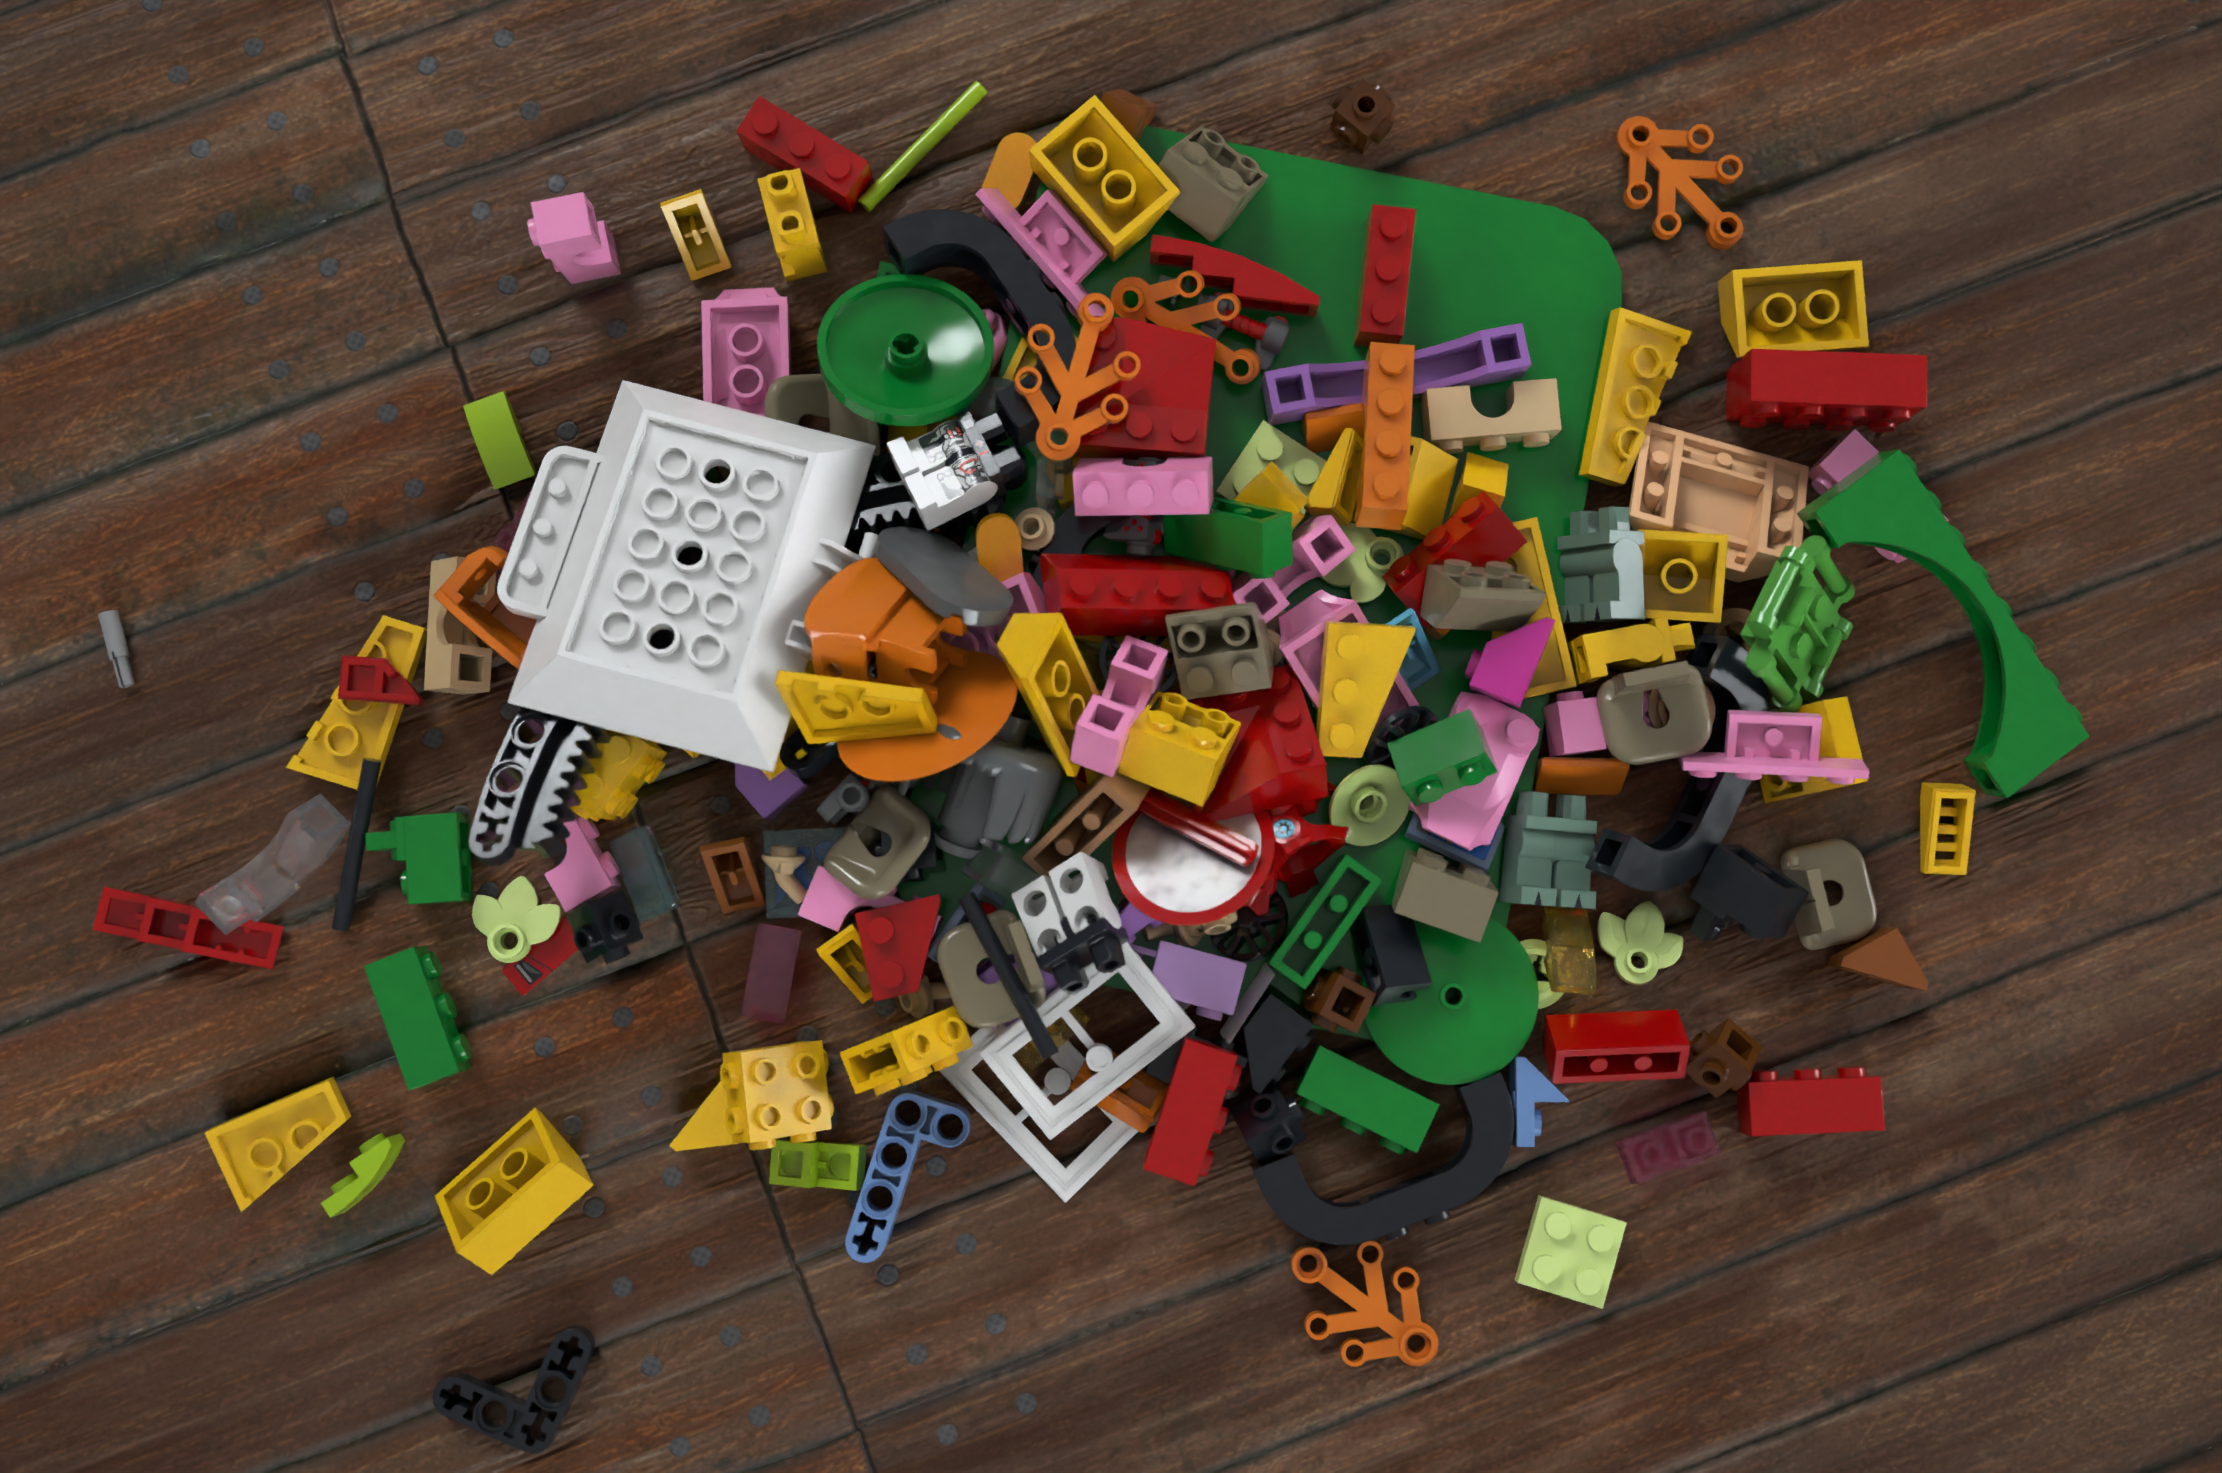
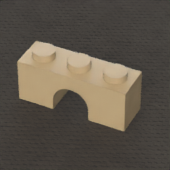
[1420,378,1562,454]
[424,556,496,695]

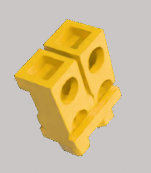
[757,168,828,282]
[1567,617,1695,687]

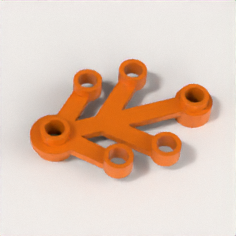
[1616,116,1743,250]
[1111,270,1261,385]
[1014,293,1141,461]
[1291,1240,1438,1367]

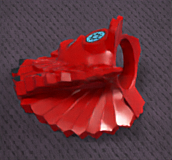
[1243,781,1349,916]

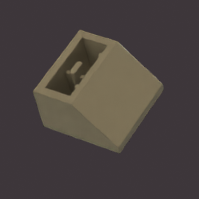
[1158,125,1269,243]
[1420,559,1545,632]
[1165,602,1274,700]
[1391,846,1499,943]

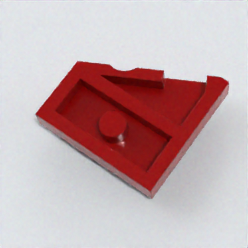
[855,894,942,1002]

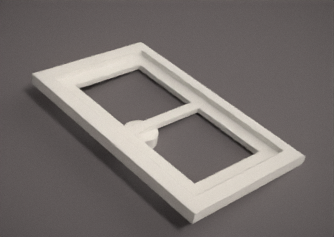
[978,942,1195,1140]
[939,1024,1138,1203]

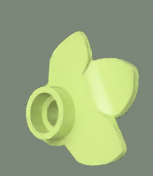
[1320,523,1404,604]
[472,876,561,963]
[1597,901,1683,985]

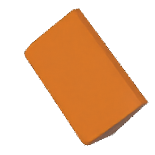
[1301,403,1364,453]
[1533,757,1630,795]
[1070,1042,1168,1133]

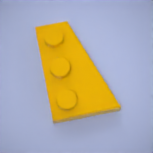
[775,670,938,744]

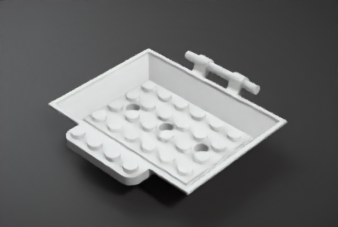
[497,380,879,773]

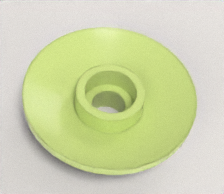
[1328,764,1411,846]

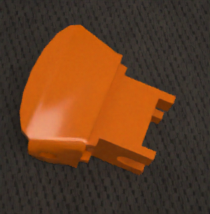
[433,546,536,669]
[804,558,968,705]

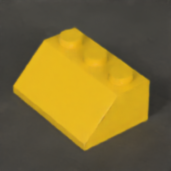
[1029,95,1180,262]
[1718,260,1869,358]
[997,613,1101,776]
[435,1108,593,1275]

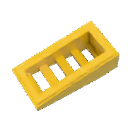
[1304,428,1363,526]
[1920,782,1976,875]

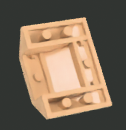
[1629,421,1809,582]

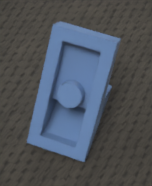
[1508,1055,1569,1147]

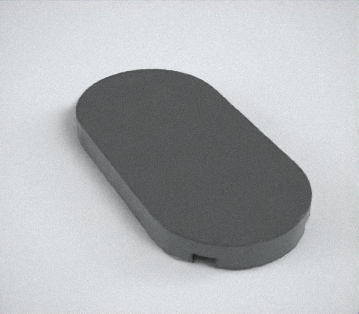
[875,527,1013,627]

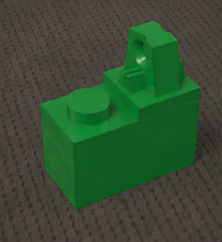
[365,812,473,905]

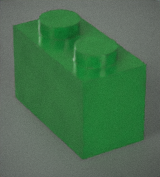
[1387,709,1498,806]

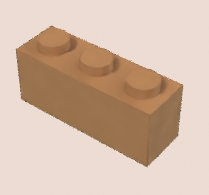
[1022,764,1151,878]

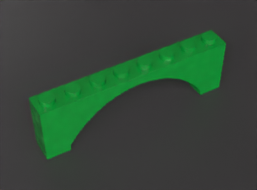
[1797,449,2089,798]

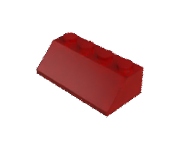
[1039,554,1235,636]

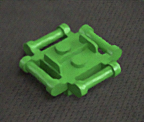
[1740,535,1855,713]

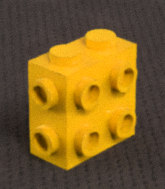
[569,729,667,822]
[839,1006,973,1096]
[720,1040,834,1150]

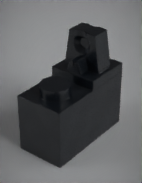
[1689,844,1809,941]

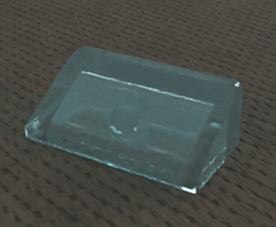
[609,825,682,923]

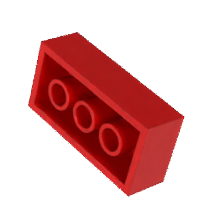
[1726,349,1927,433]

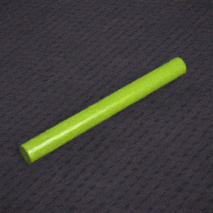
[858,81,987,212]

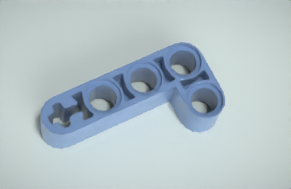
[845,1090,972,1263]

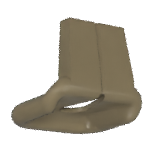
[764,374,880,456]
[1597,661,1712,765]
[823,785,931,899]
[1780,839,1877,950]
[937,910,1046,1029]

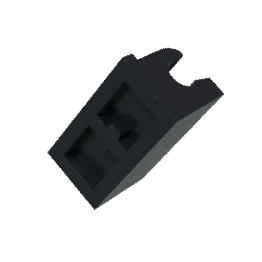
[1350,905,1432,1007]

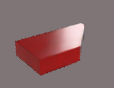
[338,655,424,706]

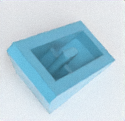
[1387,608,1441,691]

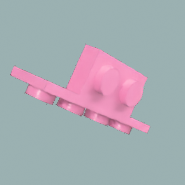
[975,188,1109,318]
[1678,710,1870,784]

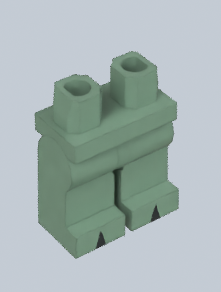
[1557,506,1645,624]
[1499,791,1597,909]

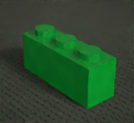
[1163,496,1293,579]
[1265,854,1383,990]
[364,946,472,1091]
[1293,1043,1440,1155]

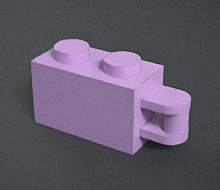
[1130,940,1247,1021]

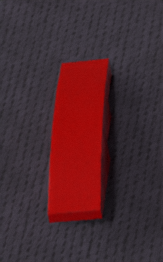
[1150,234,1320,317]
[92,886,284,969]

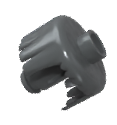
[898,708,1064,859]

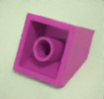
[1465,617,1555,709]

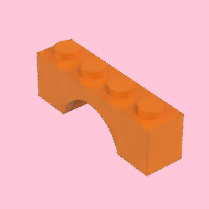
[1355,342,1415,530]

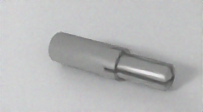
[98,610,135,688]

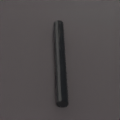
[332,758,381,931]
[958,892,1059,1060]

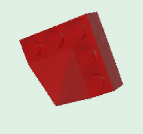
[1073,316,1216,461]
[1165,664,1328,822]

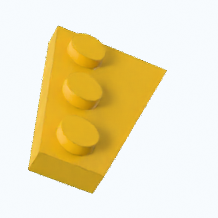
[1316,621,1417,758]
[204,1076,351,1212]

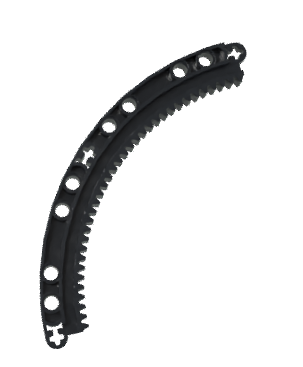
[469,445,1028,867]

